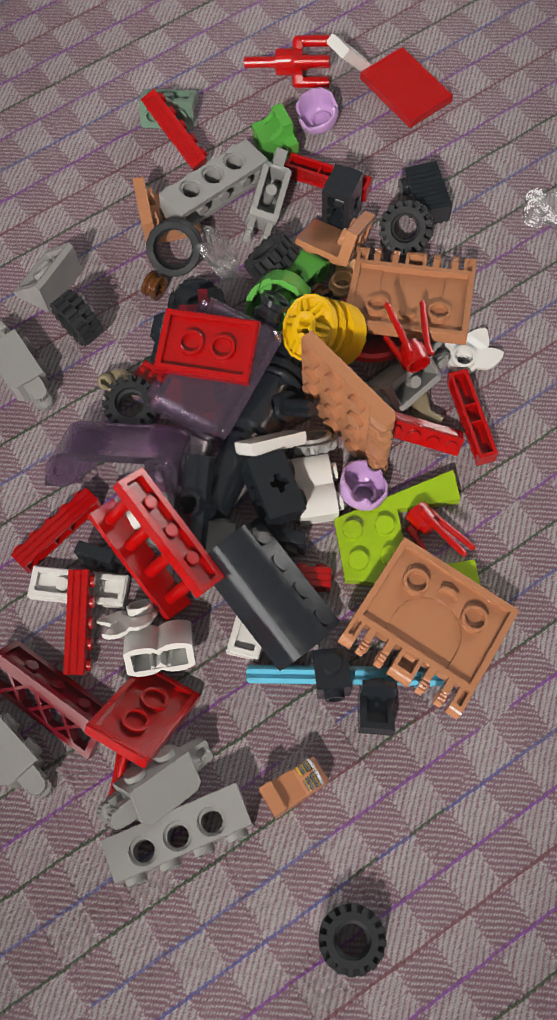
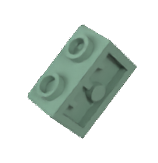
[138,89,198,129]

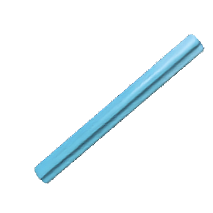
[246,664,445,686]

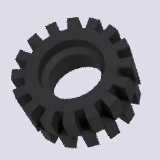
[379,200,434,255]
[243,231,299,282]
[50,289,104,347]
[102,375,161,435]
[318,903,387,978]

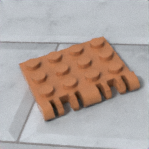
[347,247,477,345]
[301,330,396,478]
[337,537,520,720]

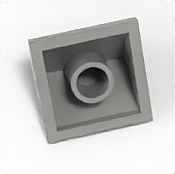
[13,242,83,313]

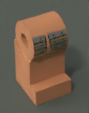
[258,757,330,820]

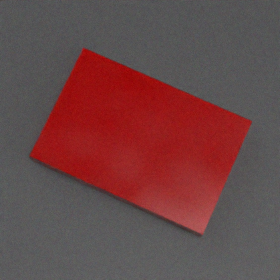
[360,47,453,128]
[153,308,261,386]
[84,671,201,769]

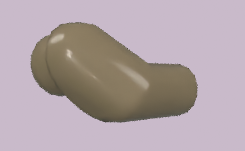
[97,369,137,396]
[410,391,445,425]

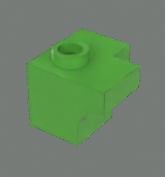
[252,103,299,162]

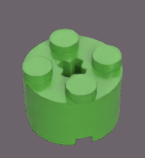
[245,269,312,339]

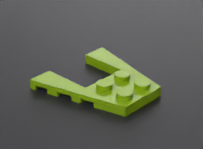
[334,470,480,586]

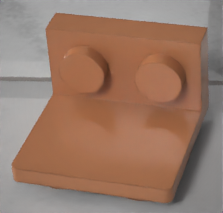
[132,177,202,244]
[294,211,376,267]

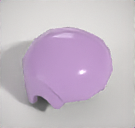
[296,87,339,135]
[339,460,388,511]

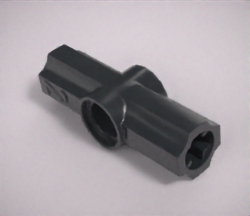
[173,454,216,550]

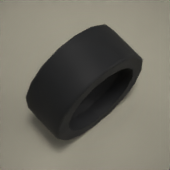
[146,218,203,277]

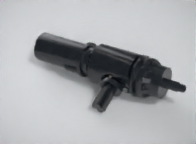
[194,344,319,519]

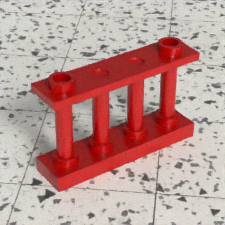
[87,467,225,622]

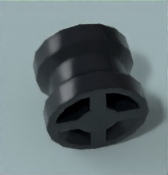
[252,290,291,329]

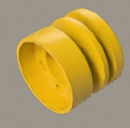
[282,294,367,365]

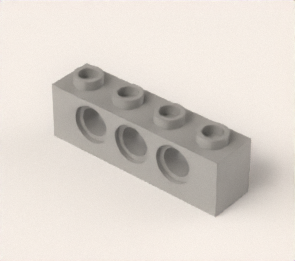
[159,139,268,234]
[101,783,254,888]

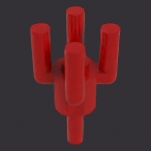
[244,35,331,88]

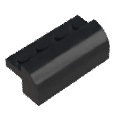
[208,517,341,671]

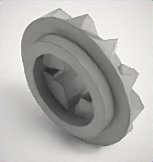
[289,430,339,456]

